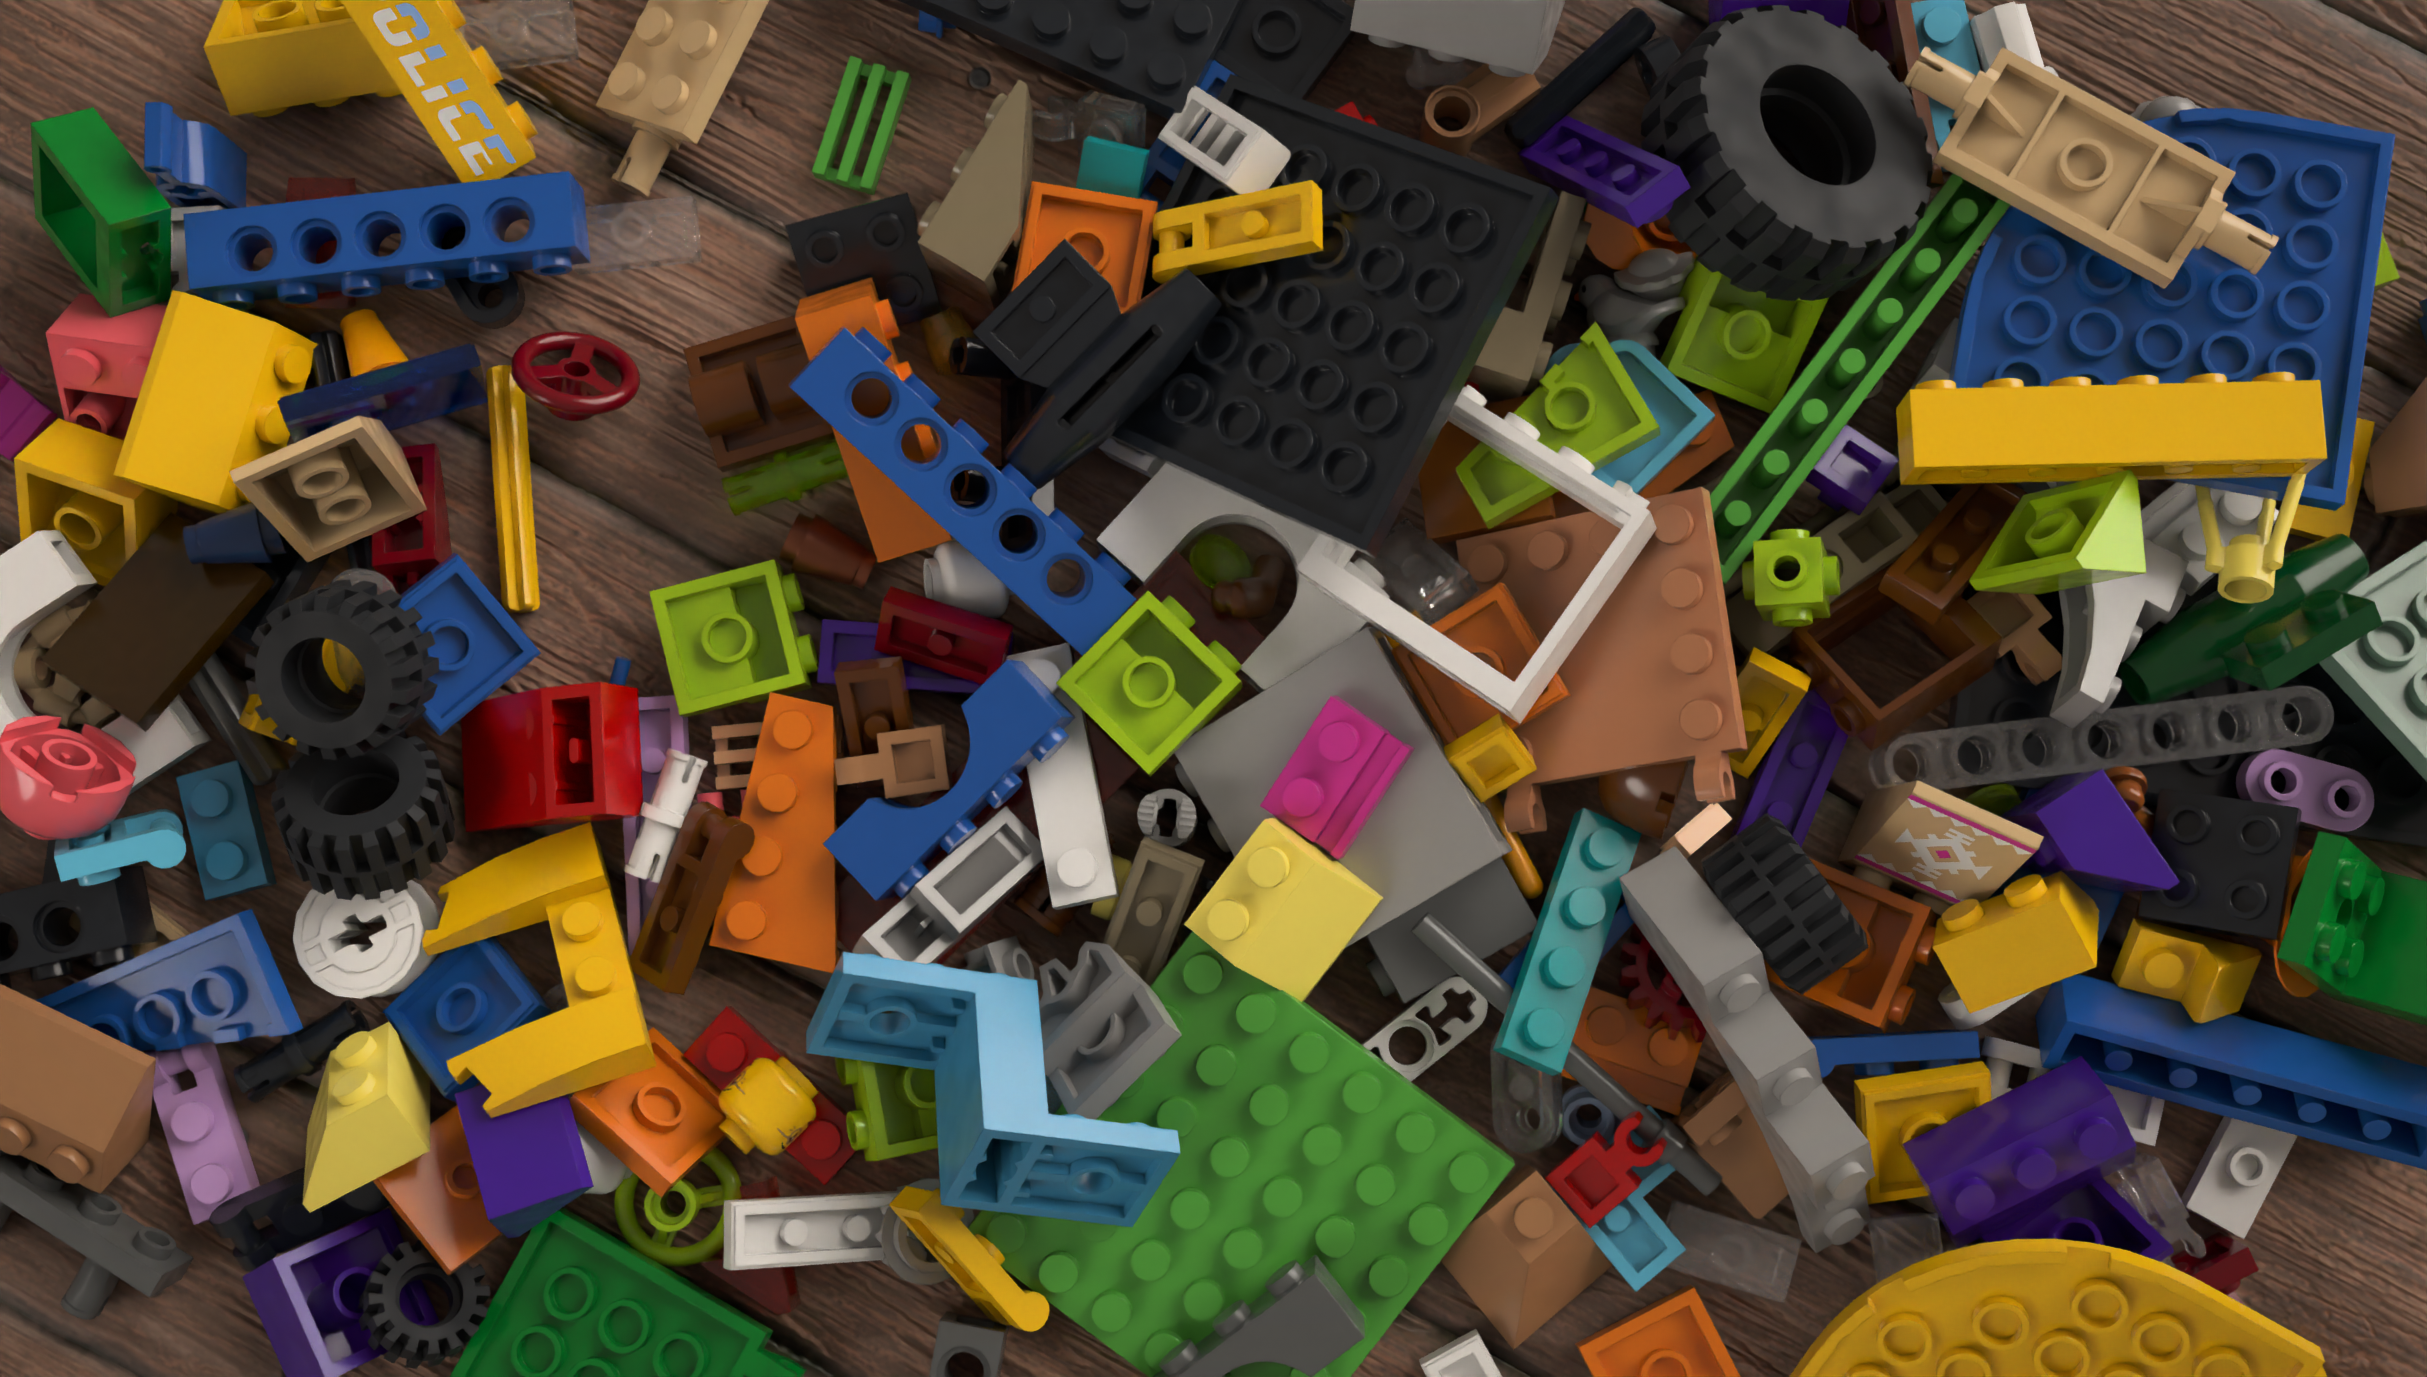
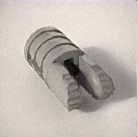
[1137,789,1198,848]

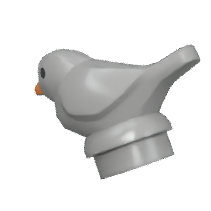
[1574,274,1685,358]

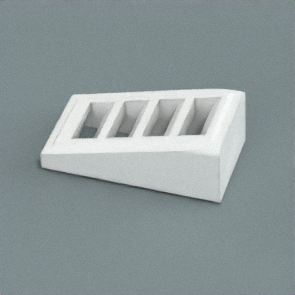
[1158,86,1291,195]

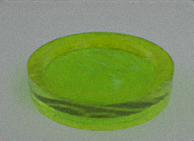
[1189,534,1251,589]
[1963,784,2021,816]

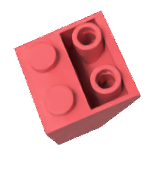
[46,293,167,440]

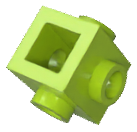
[1742,529,1840,627]

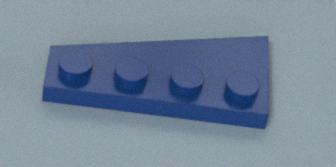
[35,908,303,1051]

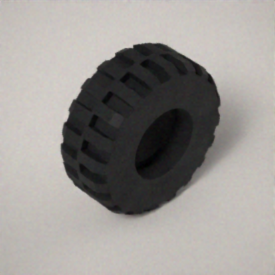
[1641,5,1933,301]

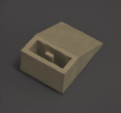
[917,79,1036,311]

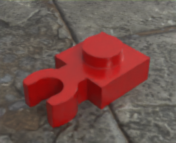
[1545,1111,1668,1228]

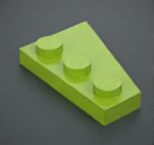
[1455,321,1661,530]

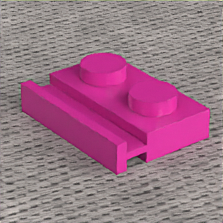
[1260,695,1415,860]

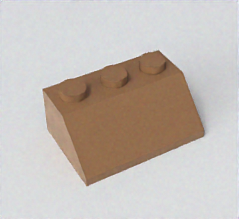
[0,984,156,1194]

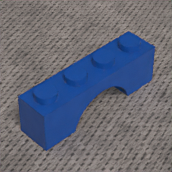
[823,659,1076,901]

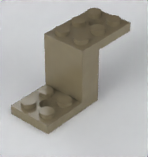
[1466,191,1591,402]

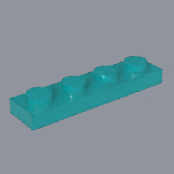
[1493,808,1642,1076]

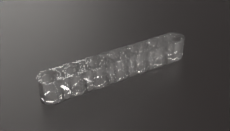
[1868,686,2334,791]

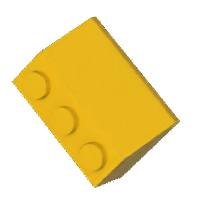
[203,0,402,117]
[113,290,318,515]

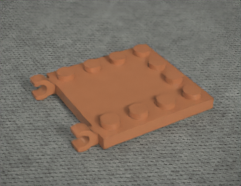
[1456,487,1748,835]

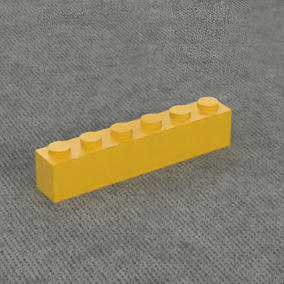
[1896,372,2327,485]

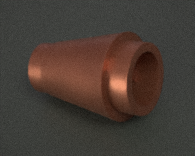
[778,512,877,590]

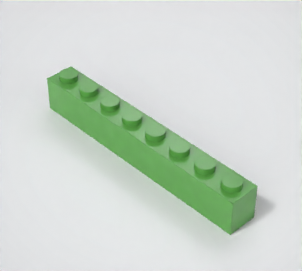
[1710,173,2010,586]

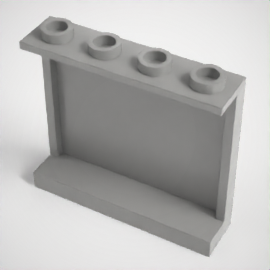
[1175,627,1512,948]

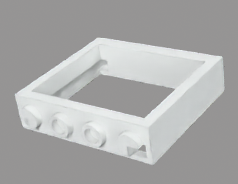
[1296,385,1657,724]

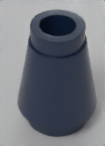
[183,502,289,565]

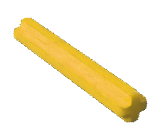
[486,365,540,613]

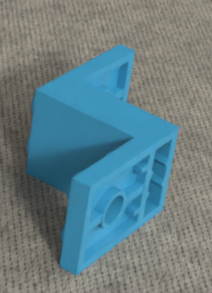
[806,952,1180,1227]

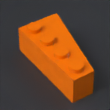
[795,277,955,563]

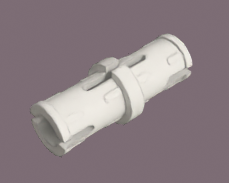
[624,748,708,883]

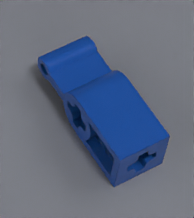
[144,102,247,209]

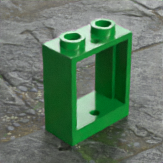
[30,107,171,318]

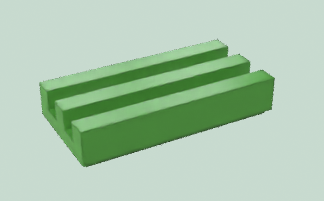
[812,56,912,195]

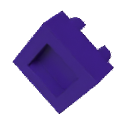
[1805,425,1899,516]

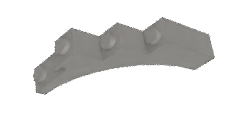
[1911,317,2189,729]
[1619,846,1875,1253]

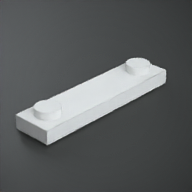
[1006,643,1120,910]

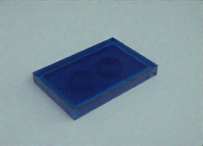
[277,343,488,443]

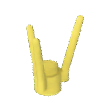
[2195,474,2307,604]

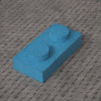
[176,760,277,901]

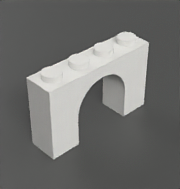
[1096,463,1390,693]
[0,530,212,795]

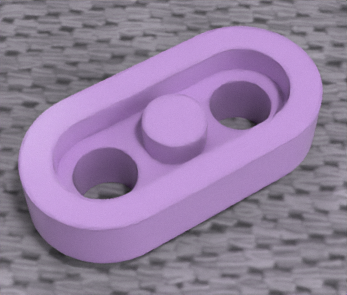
[2236,749,2374,833]

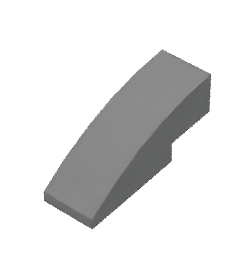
[852,806,1044,964]

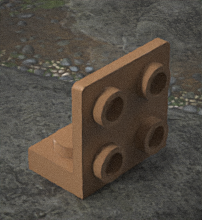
[1670,1069,1788,1219]

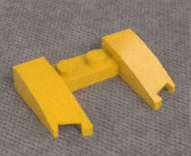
[422,822,656,1118]

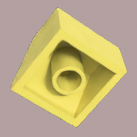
[1184,817,1383,1002]
[302,1022,430,1213]

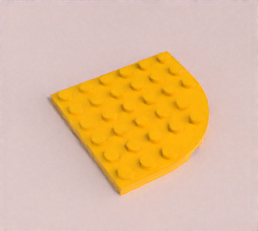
[1789,1239,2325,1377]

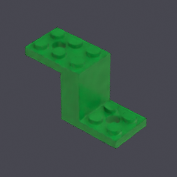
[2277,831,2427,1026]

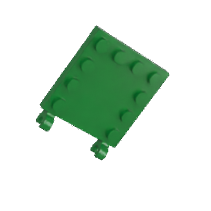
[450,1207,806,1377]

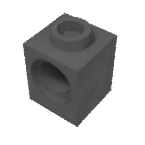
[929,1312,1009,1377]

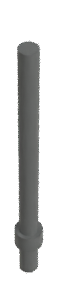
[1411,912,1723,1196]

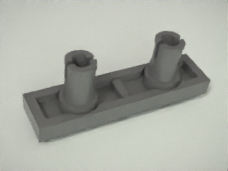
[0,1150,194,1320]

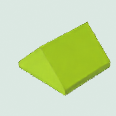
[1969,469,2147,595]

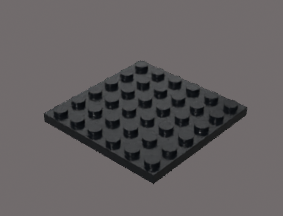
[1109,74,1559,558]

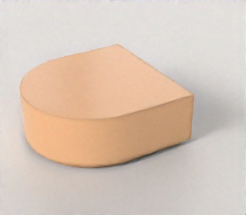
[1660,803,1732,859]

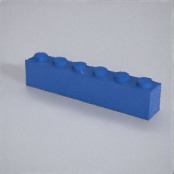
[2035,974,2427,1170]

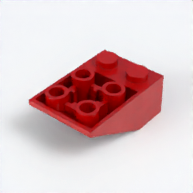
[461,682,644,832]

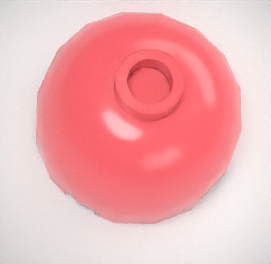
[0,715,137,840]

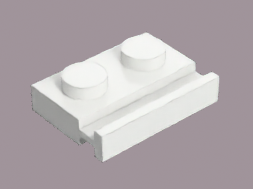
[2141,482,2279,596]

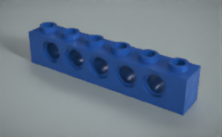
[183,171,591,311]
[789,326,1137,656]

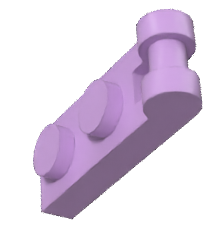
[143,1042,260,1225]

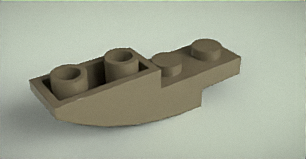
[1726,484,1947,658]

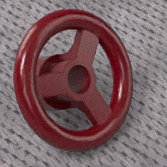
[511,331,640,421]

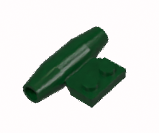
[2118,534,2383,707]

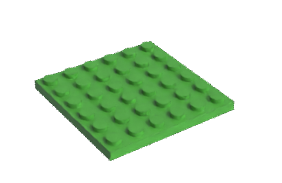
[968,931,1515,1377]

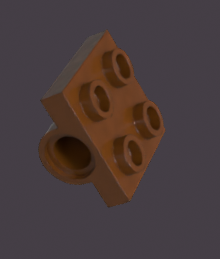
[683,315,835,472]

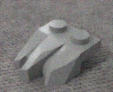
[1039,941,1182,1120]

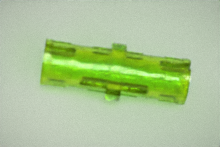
[721,439,849,517]

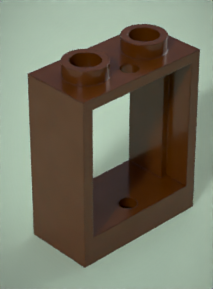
[1787,559,2002,752]

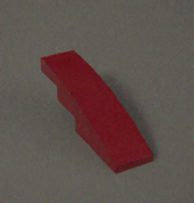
[372,443,452,595]

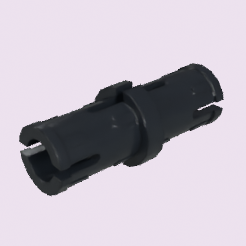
[233,1000,370,1103]

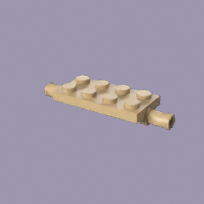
[596,0,769,198]
[1903,46,2279,289]

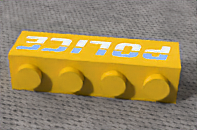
[340,0,538,183]

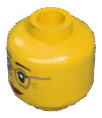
[718,1056,818,1155]

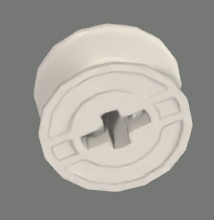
[293,880,440,999]

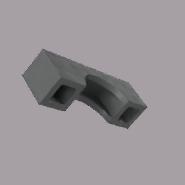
[1153,1254,1365,1377]

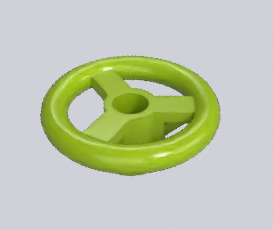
[614,1147,743,1267]

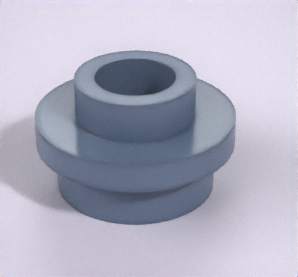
[1557,1084,1621,1145]

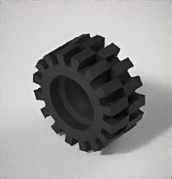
[358,1239,490,1368]

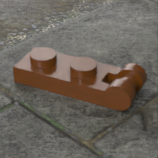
[630,802,755,995]

